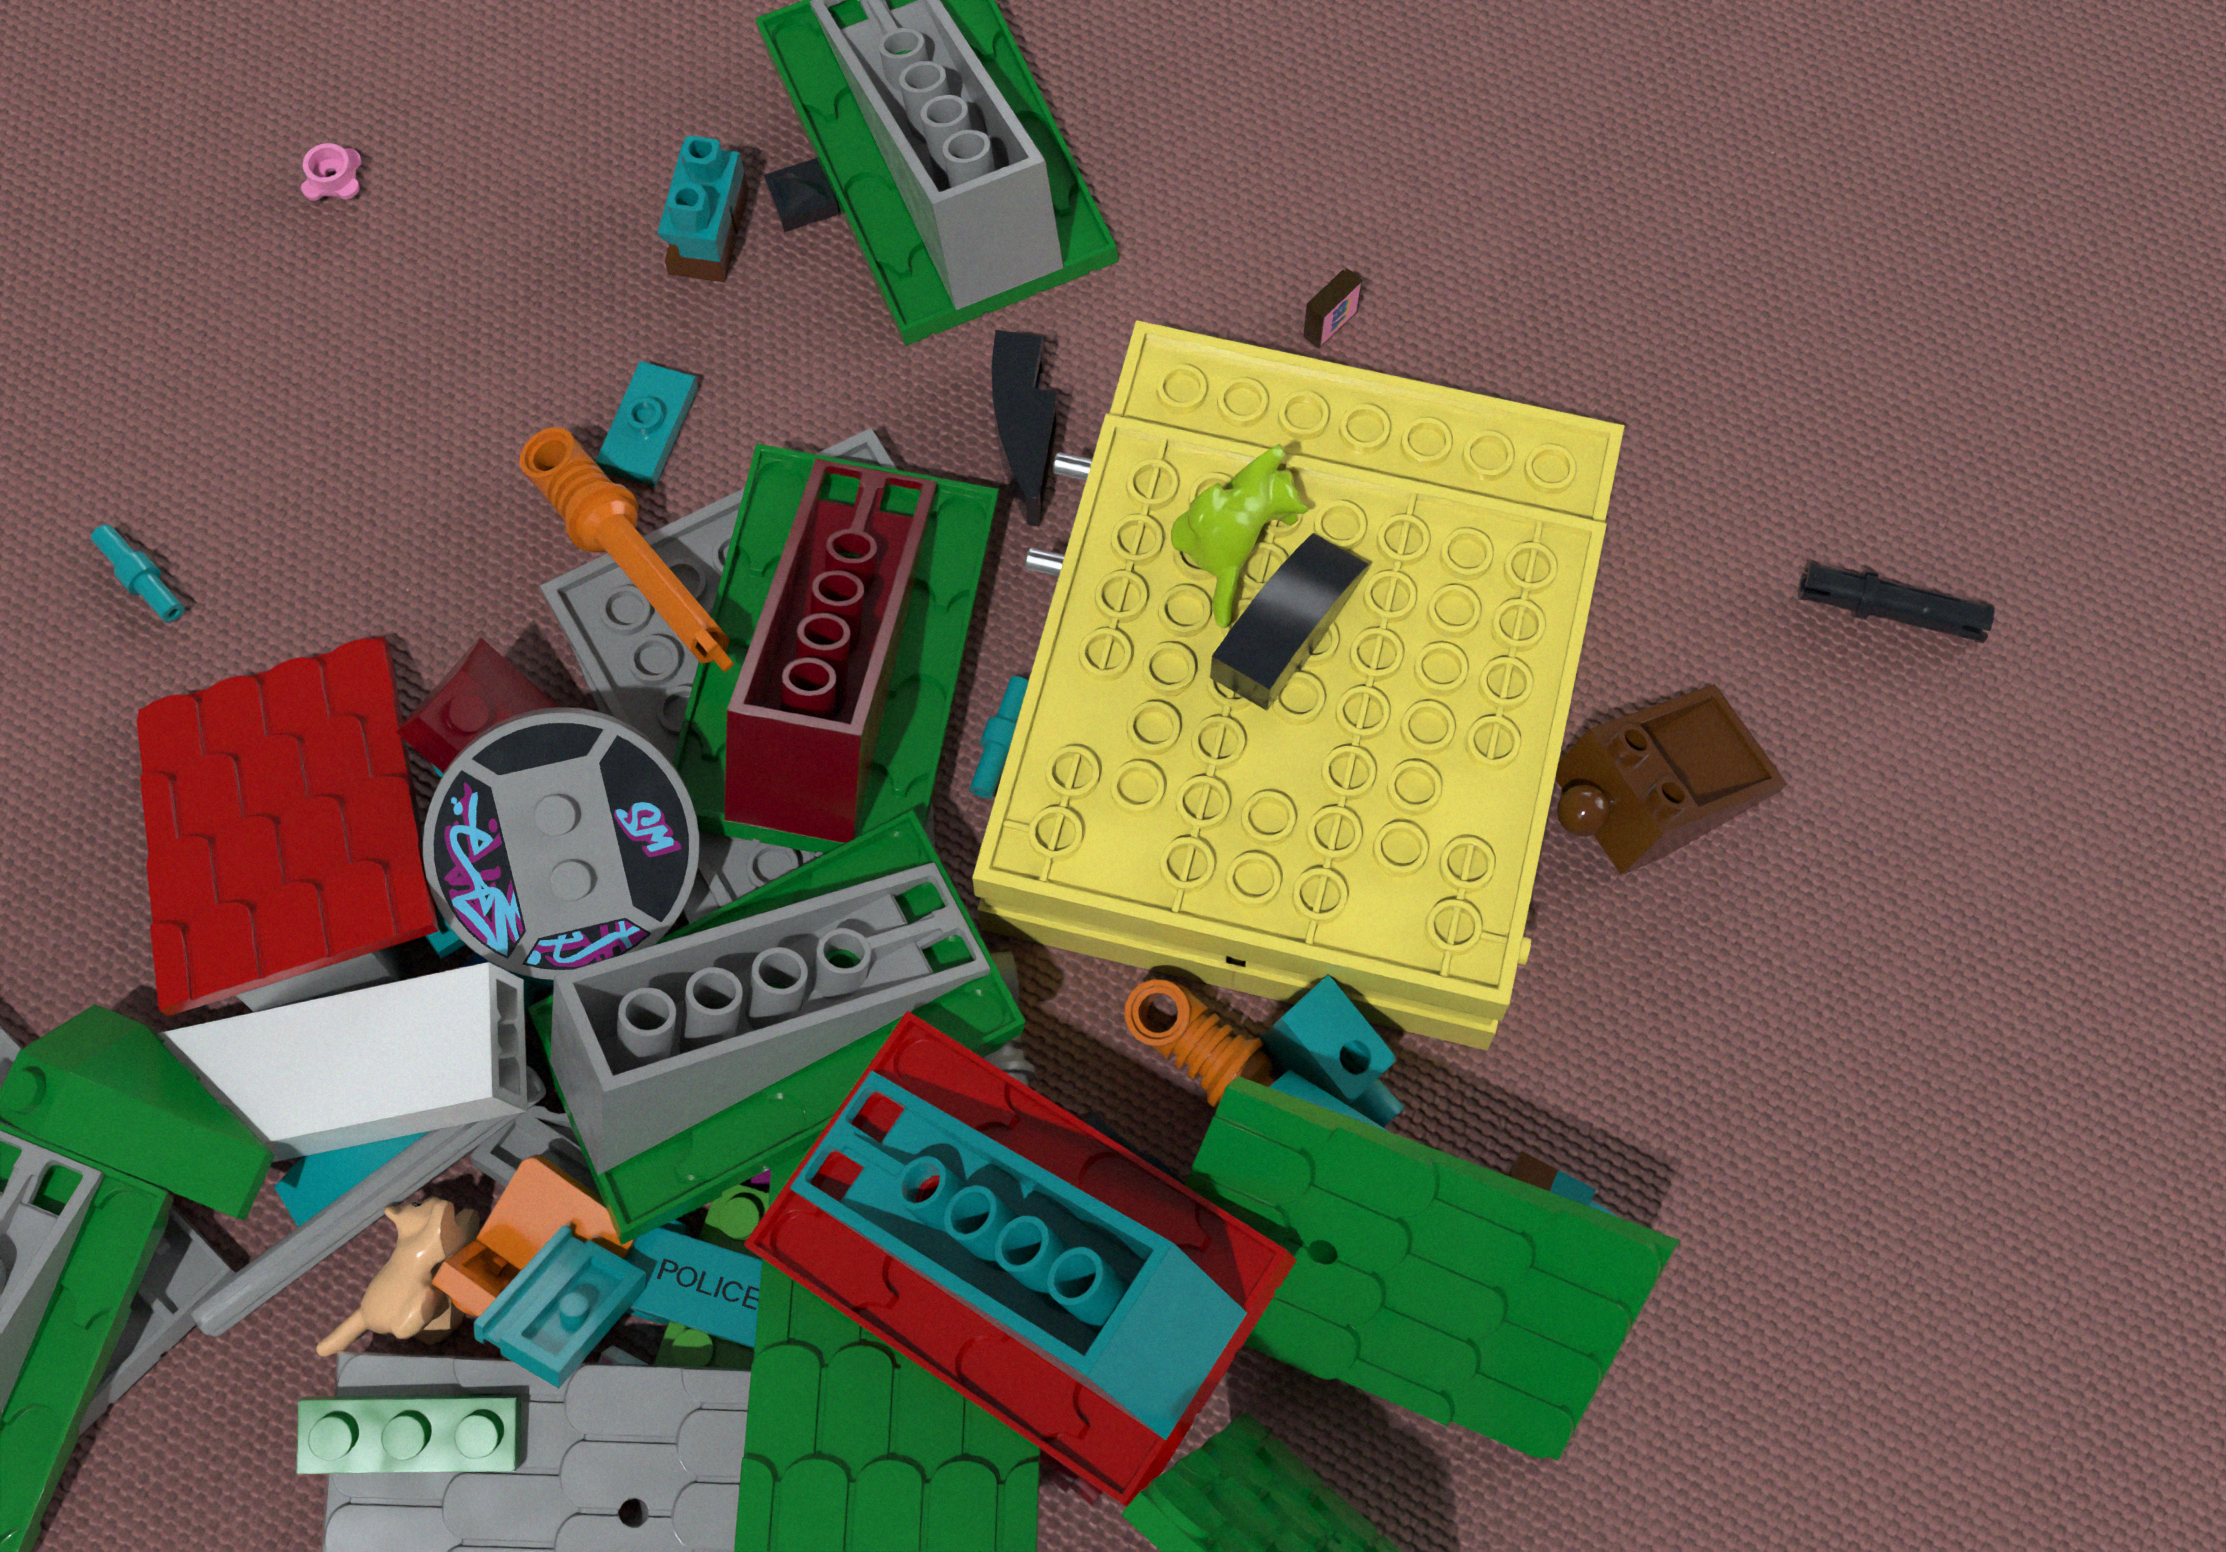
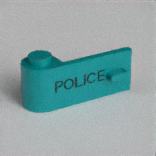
[624,1220,762,1349]

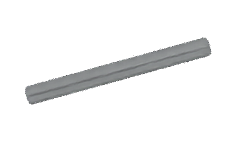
[191,1065,546,1337]

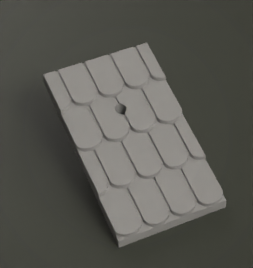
[321,1351,751,1552]

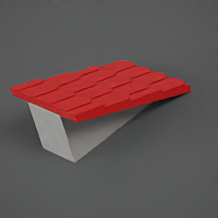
[136,636,439,1017]

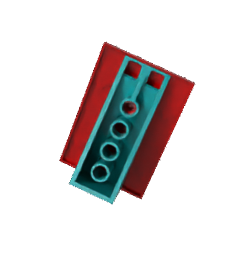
[744,1011,1297,1507]

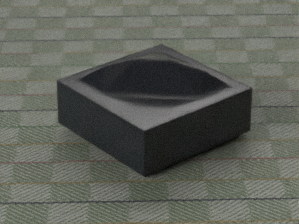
[764,158,839,232]

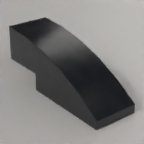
[992,330,1059,527]
[1210,533,1369,711]

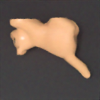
[316,1196,480,1357]

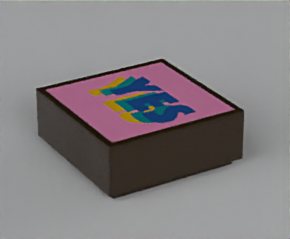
[1303,268,1363,349]

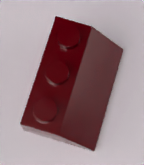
[396,637,559,774]

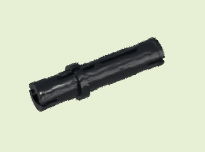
[1798,561,1995,643]

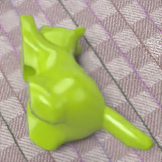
[1171,444,1308,628]

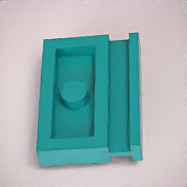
[474,1225,646,1389]

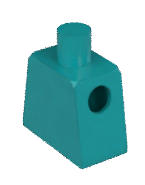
[1259,975,1404,1128]

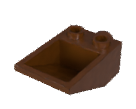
[1555,684,1787,875]

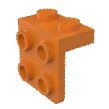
[431,1154,638,1317]

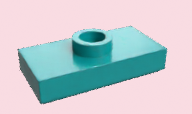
[595,361,698,487]

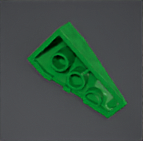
[0,1004,275,1221]

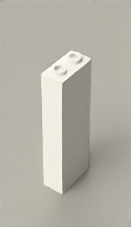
[158,962,527,1162]

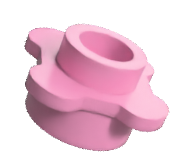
[301,143,362,201]

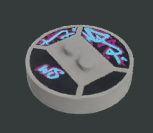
[423,707,699,980]

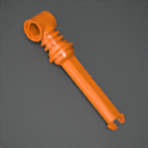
[519,427,734,672]
[1124,979,1277,1109]

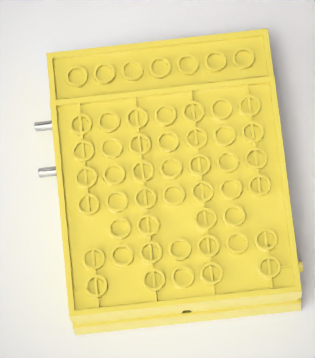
[972,320,1625,1051]

